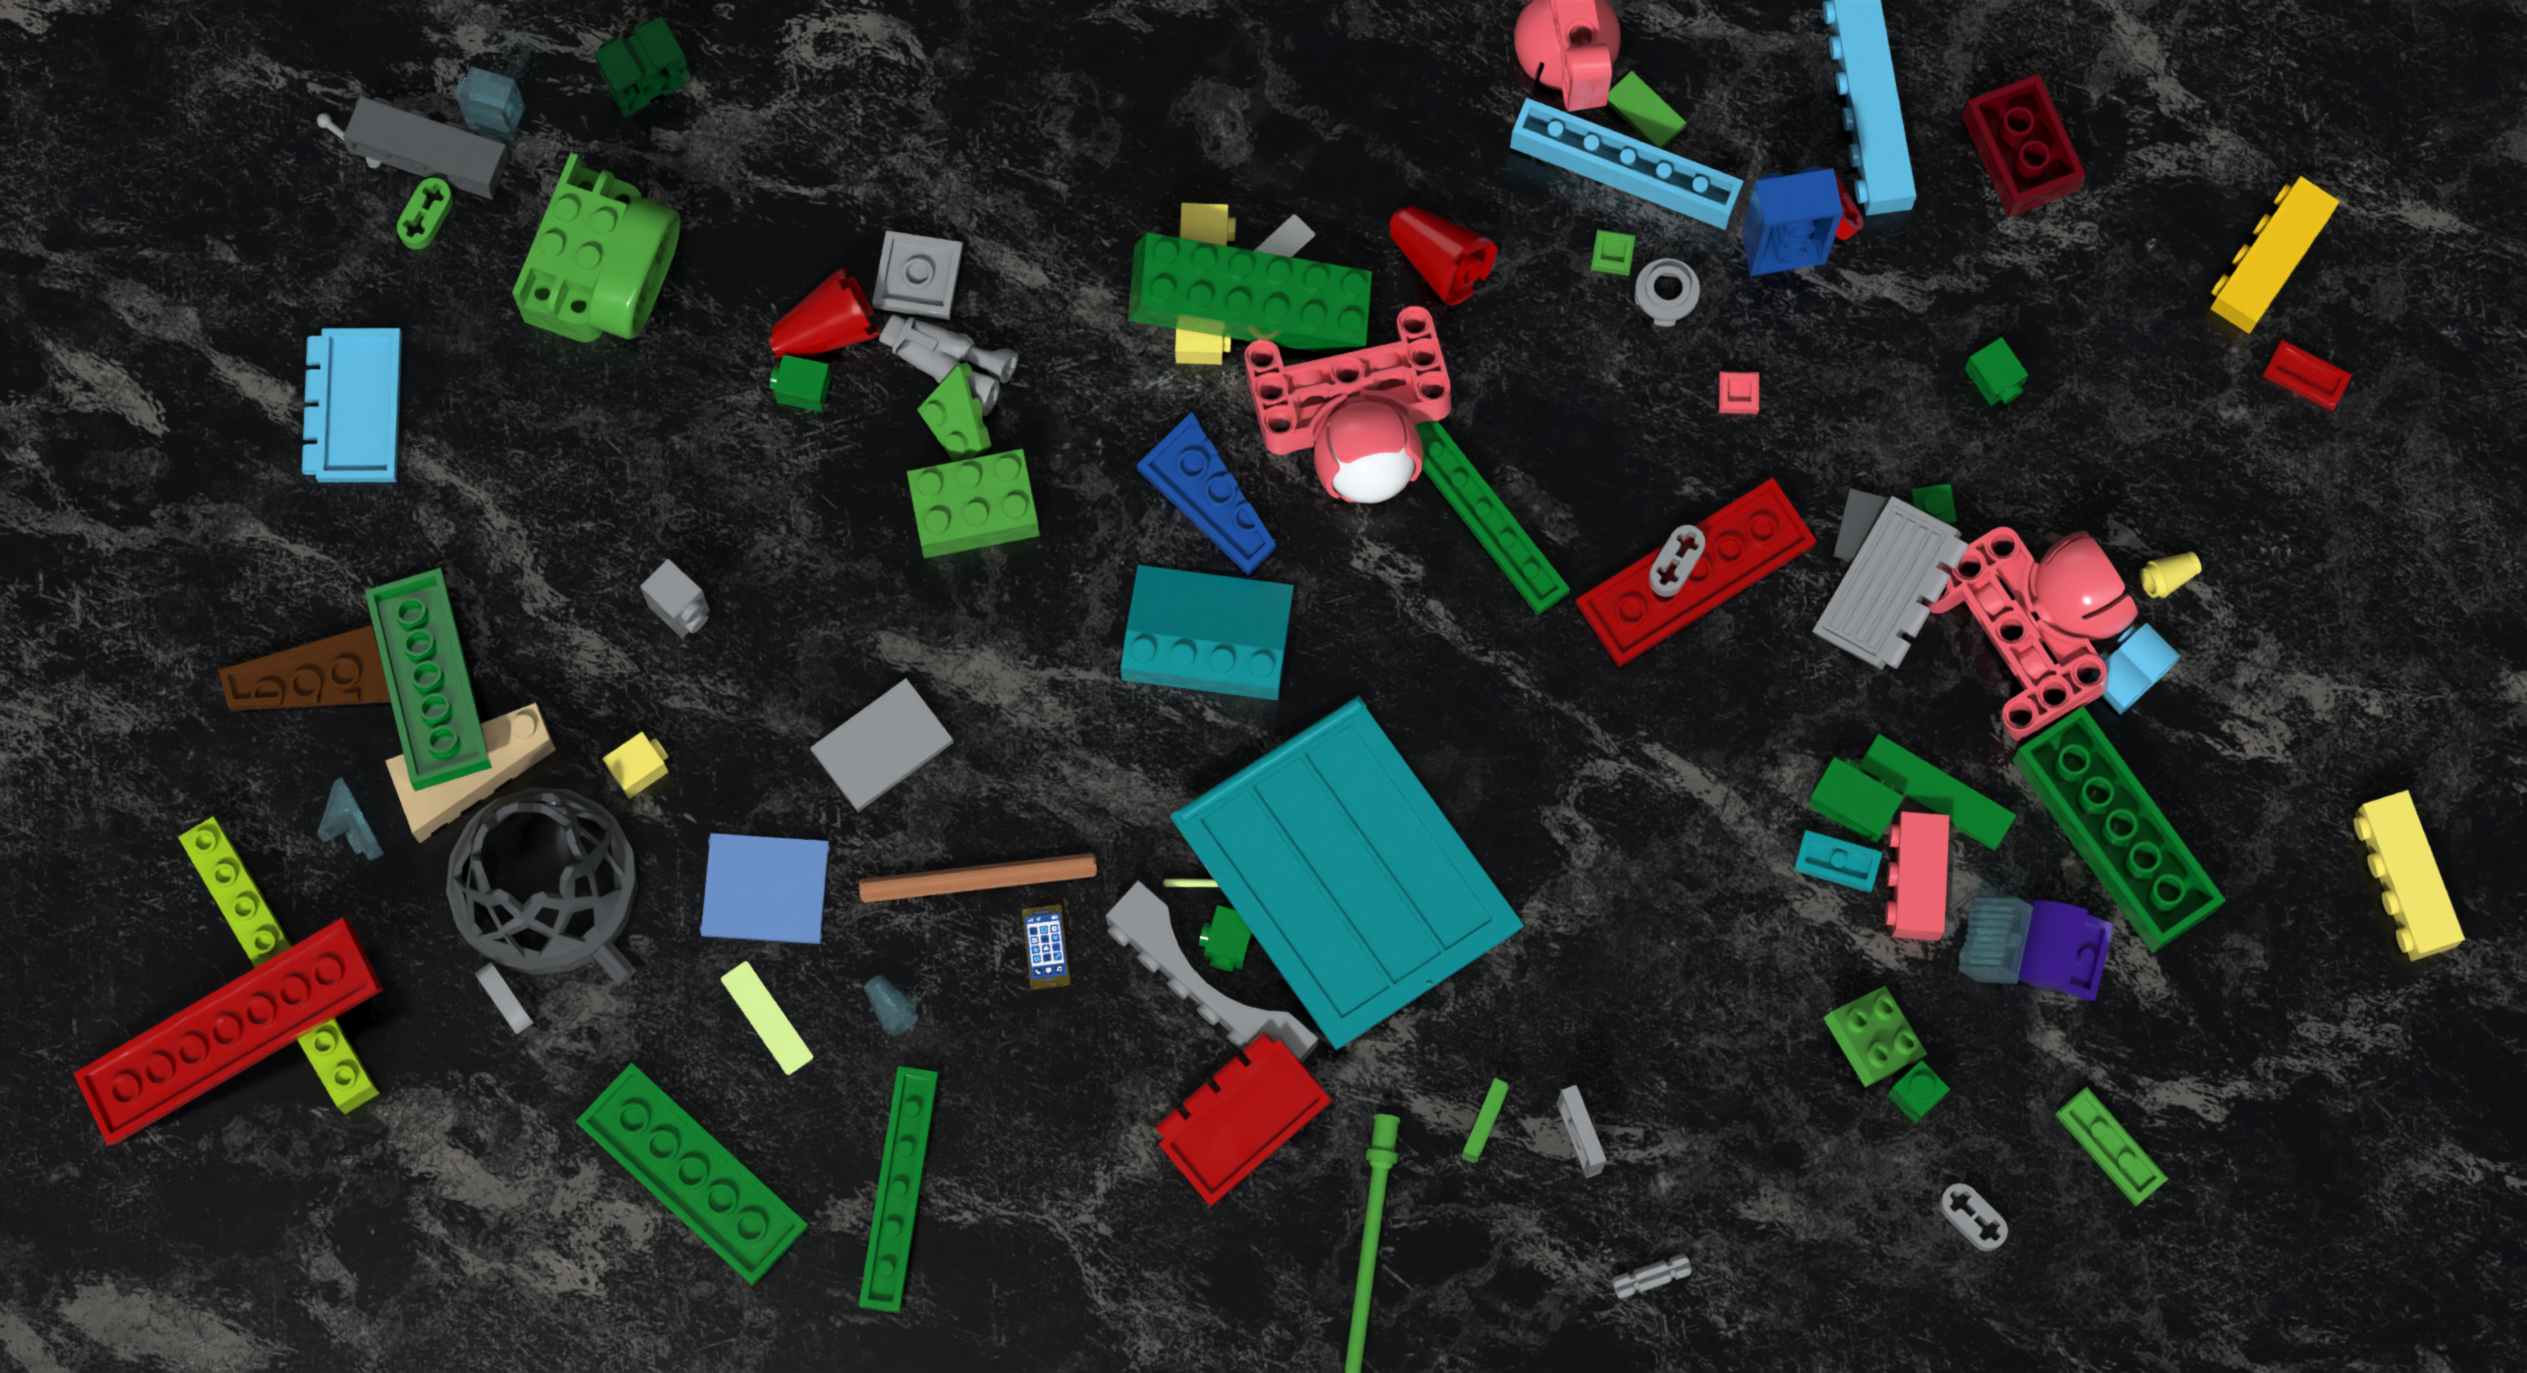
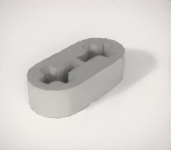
[1649,525,1705,597]
[474,962,533,1034]
[1940,1183,2008,1251]

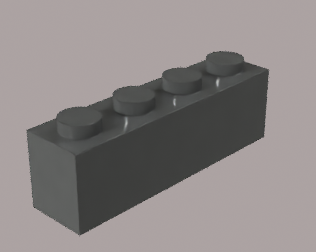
[343,96,509,200]

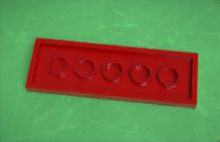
[1575,478,1817,667]

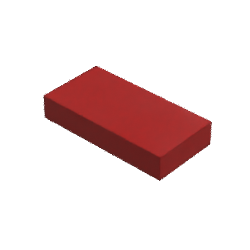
[2263,340,2352,411]

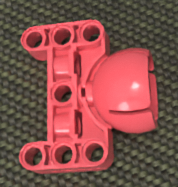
[1514,0,1621,112]
[1922,527,2138,741]

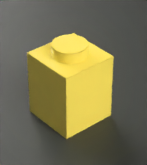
[602,732,668,799]

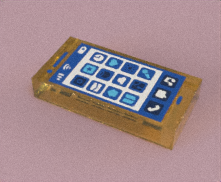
[1021,904,1071,990]

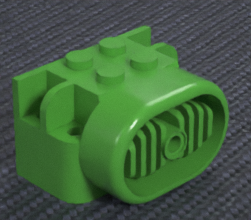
[512,153,681,342]

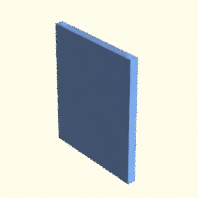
[700,833,830,944]

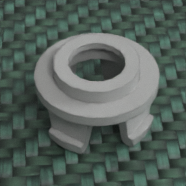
[1635,258,1700,327]

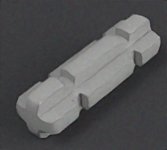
[1612,1254,1692,1298]

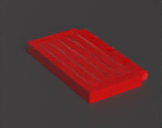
[1155,1031,1334,1206]

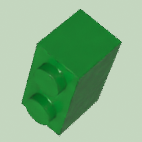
[1807,757,1904,845]

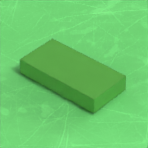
[1607,71,1686,149]
[1462,1078,1509,1163]

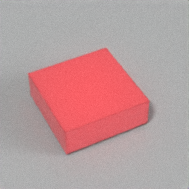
[1719,372,1759,414]

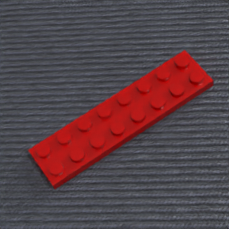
[73,918,383,1145]

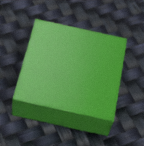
[1591,229,1636,276]

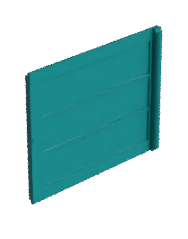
[1170,696,1524,1050]

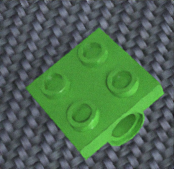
[1823,986,1927,1087]

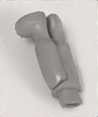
[879,315,1018,416]

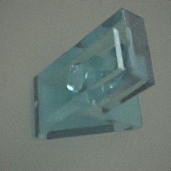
[318,777,384,861]

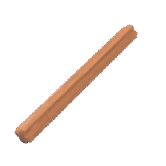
[859,853,1097,903]

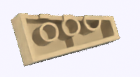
[386,703,555,843]

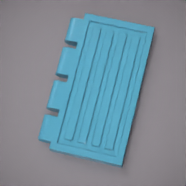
[302,328,402,482]

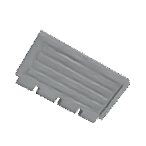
[1812,496,1969,670]

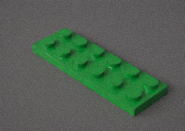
[365,568,492,791]
[575,1062,809,1286]

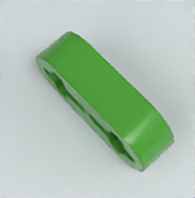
[397,178,453,249]

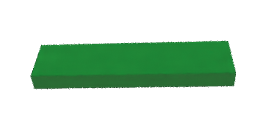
[1860,734,2016,851]

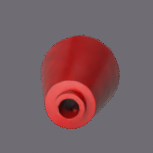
[1389,206,1498,306]
[768,267,881,358]

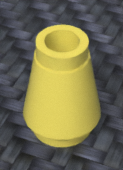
[2140,551,2201,598]

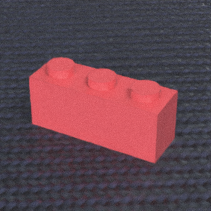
[1885,812,1950,940]

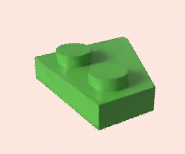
[917,362,992,462]

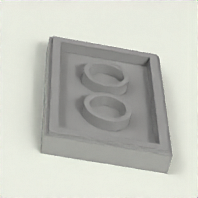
[810,678,954,812]

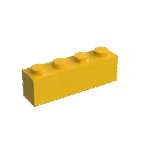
[2210,176,2340,334]

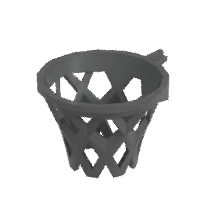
[446,787,638,986]

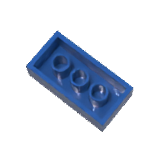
[1741,166,1843,276]

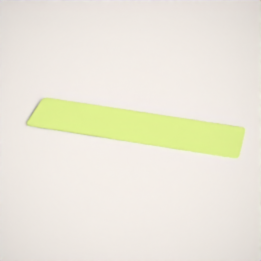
[721,961,813,1075]

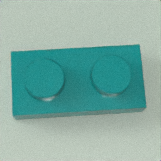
[1793,830,1883,893]

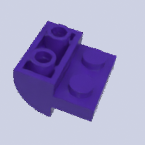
[2011,900,2114,1001]

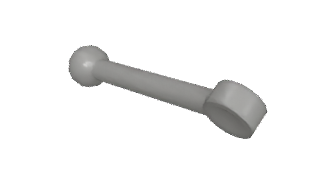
[317,113,381,168]

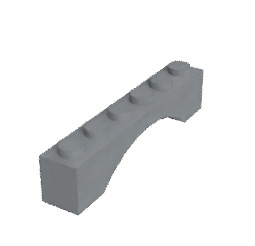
[1106,881,1318,1063]

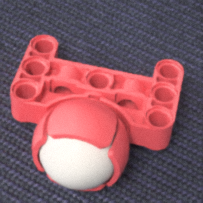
[1245,306,1451,503]

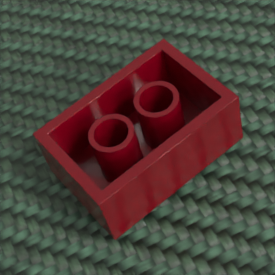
[1962,74,2086,218]

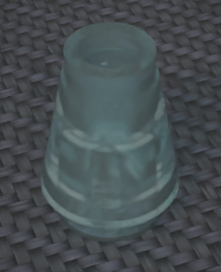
[864,975,918,1036]

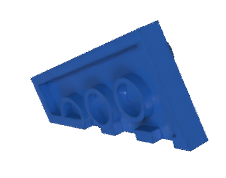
[1137,412,1276,575]

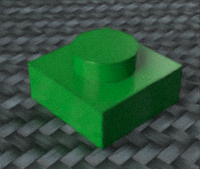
[1910,484,1957,526]

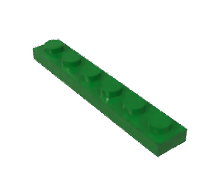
[1414,421,1570,615]
[859,1066,939,1313]

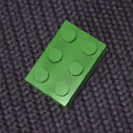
[907,449,1040,558]

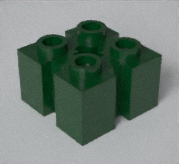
[593,16,692,118]

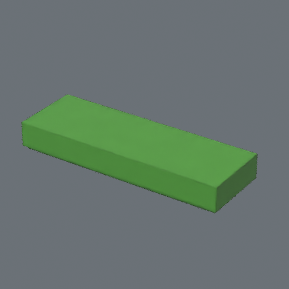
[2055,1087,2168,1206]

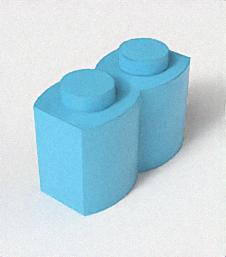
[2087,623,2180,715]

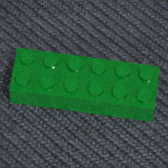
[1128,232,1372,356]
[2012,706,2226,954]

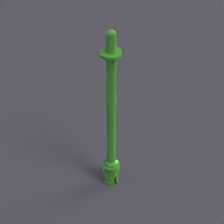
[1345,1114,1400,1373]

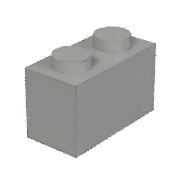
[640,559,710,638]

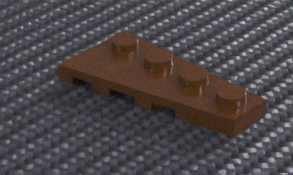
[218,625,391,711]

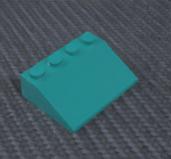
[1121,565,1294,700]

